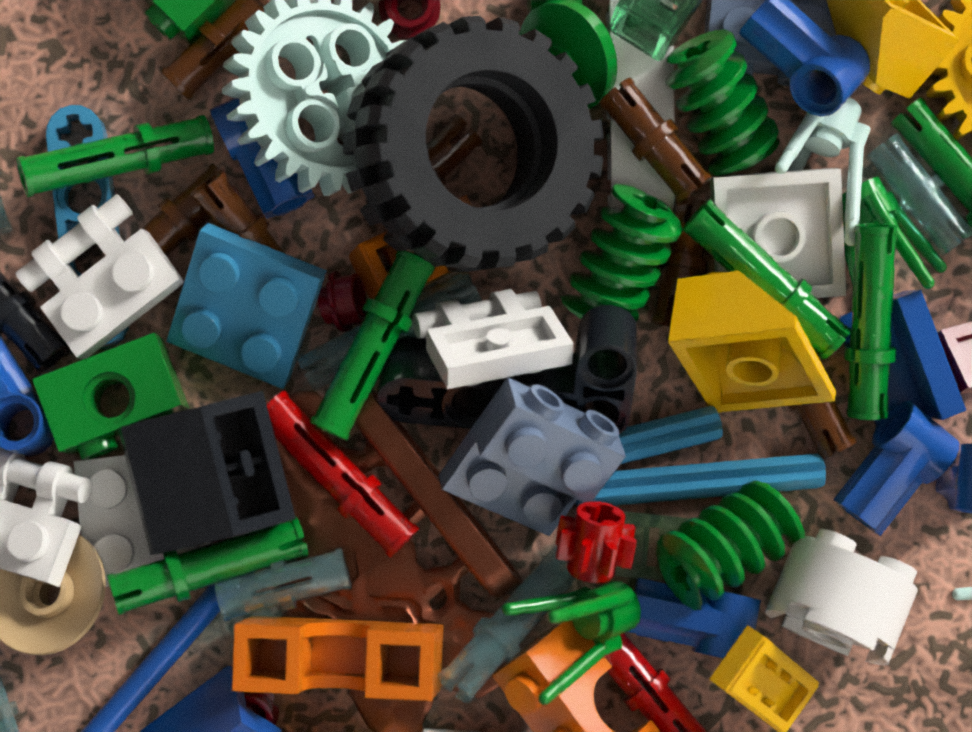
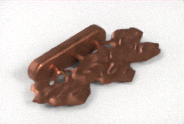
[238,388,522,732]

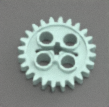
[222,0,406,196]

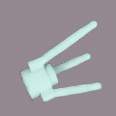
[775,97,871,246]

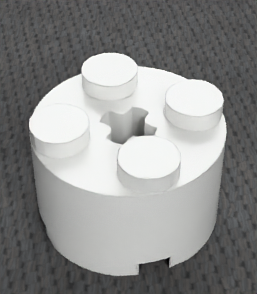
[765,529,918,665]

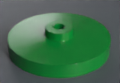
[519,0,617,109]

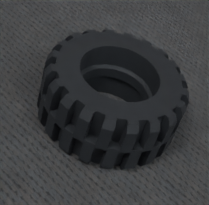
[343,15,604,272]

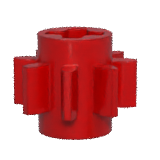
[555,501,637,583]

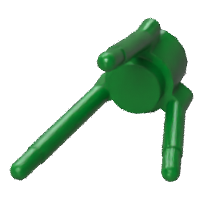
[842,177,947,289]
[502,581,641,705]

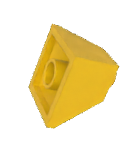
[826,0,960,99]
[668,271,836,413]

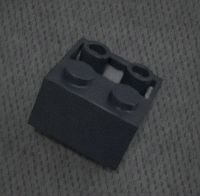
[118,391,296,555]

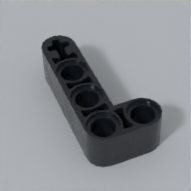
[377,305,637,435]

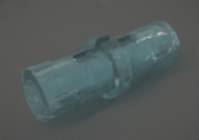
[865,132,972,256]
[215,548,352,622]

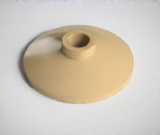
[0,534,106,655]

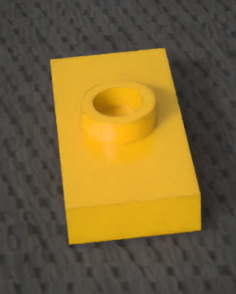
[709,625,819,732]

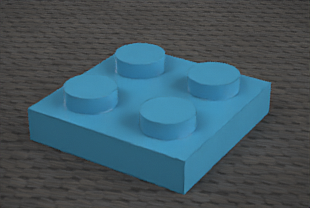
[166,223,327,389]

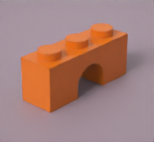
[232,616,444,701]
[491,620,660,732]

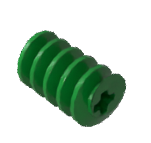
[665,29,780,176]
[560,184,683,323]
[656,480,805,610]

